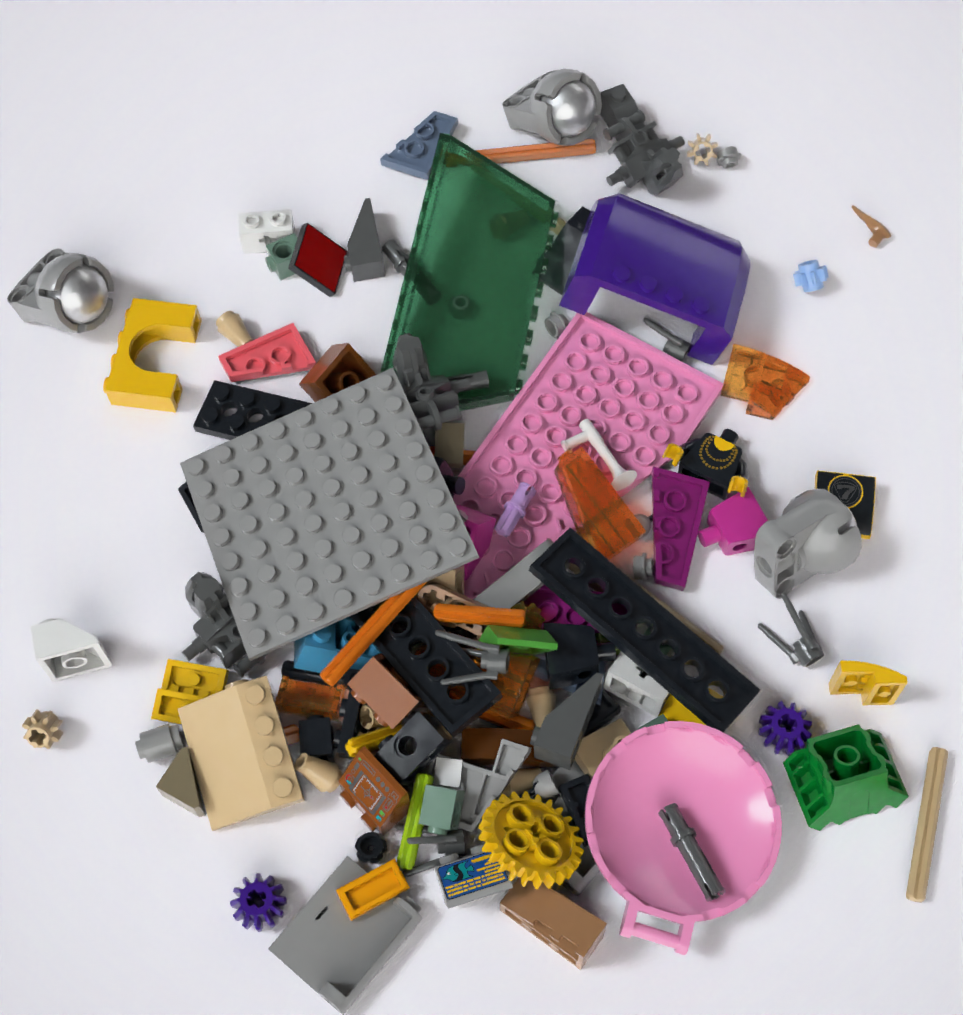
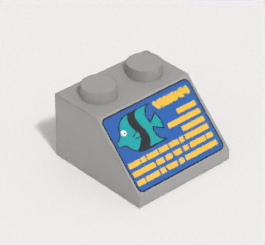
[434,843,513,909]

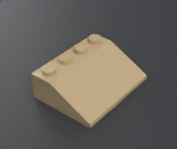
[178,676,305,831]

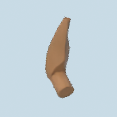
[851,205,891,248]

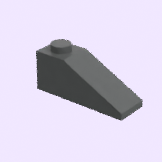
[600,84,645,141]
[344,198,385,282]
[530,673,603,770]

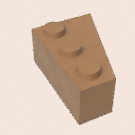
[500,877,607,970]

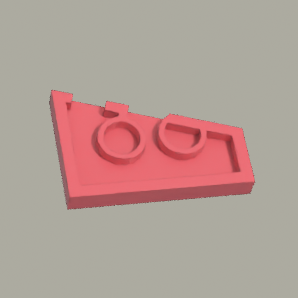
[218,323,316,382]

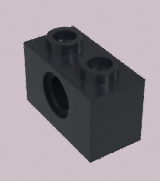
[374,711,453,786]

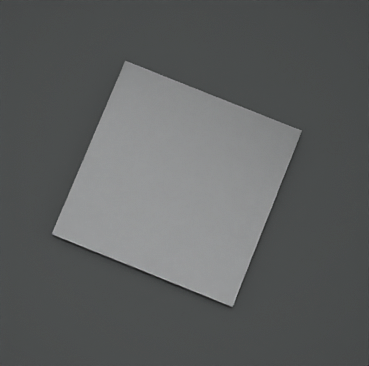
[180,368,480,661]

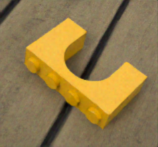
[103,298,202,413]

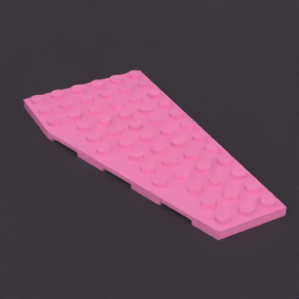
[453,312,725,605]

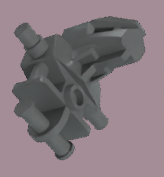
[603,110,685,195]
[393,333,471,431]
[181,572,270,678]

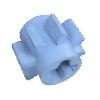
[793,260,829,292]

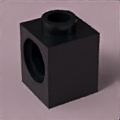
[298,715,335,763]

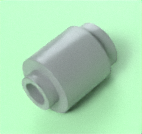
[135,723,185,763]

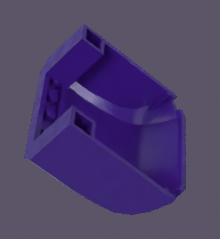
[559,193,751,365]

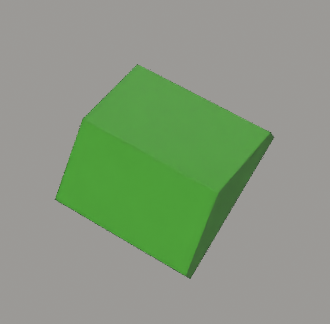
[476,625,558,655]

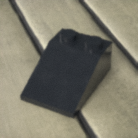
[532,206,590,295]

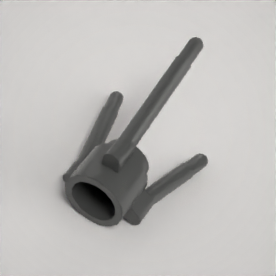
[643,318,691,361]
[758,593,824,667]
[435,630,510,685]
[395,823,465,878]

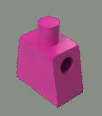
[698,487,768,556]

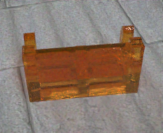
[275,676,346,722]

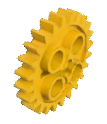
[478,791,584,889]

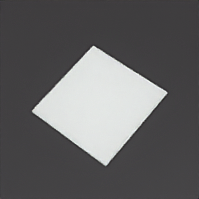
[433,757,463,788]

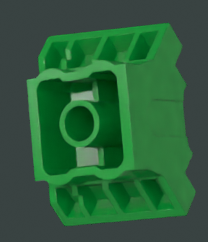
[783,724,909,831]

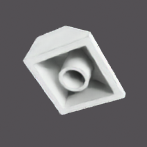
[30,618,112,682]

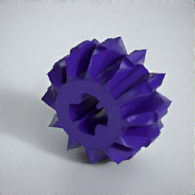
[758,701,812,756]
[230,873,287,932]

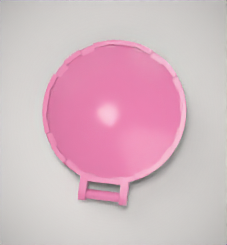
[585,721,782,955]

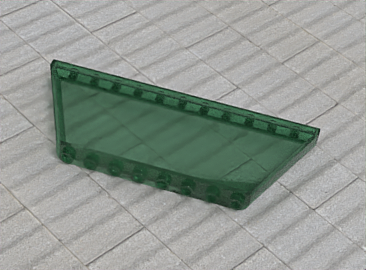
[380,133,559,411]

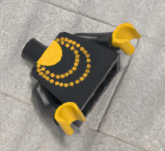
[662,429,749,501]

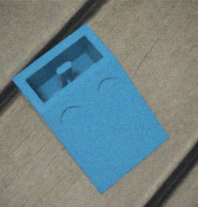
[294,617,393,673]

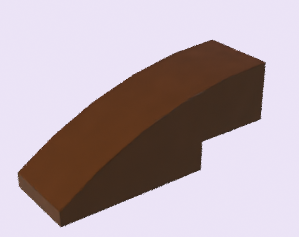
[461,728,559,768]

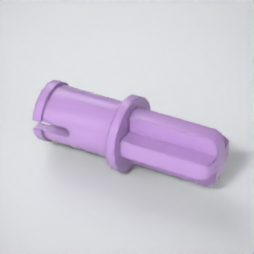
[494,482,536,537]

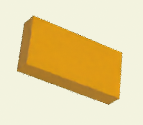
[336,858,410,921]

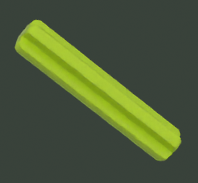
[397,773,434,870]

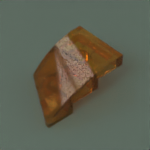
[720,344,810,420]

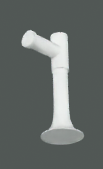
[561,419,637,491]

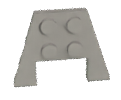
[412,711,532,832]

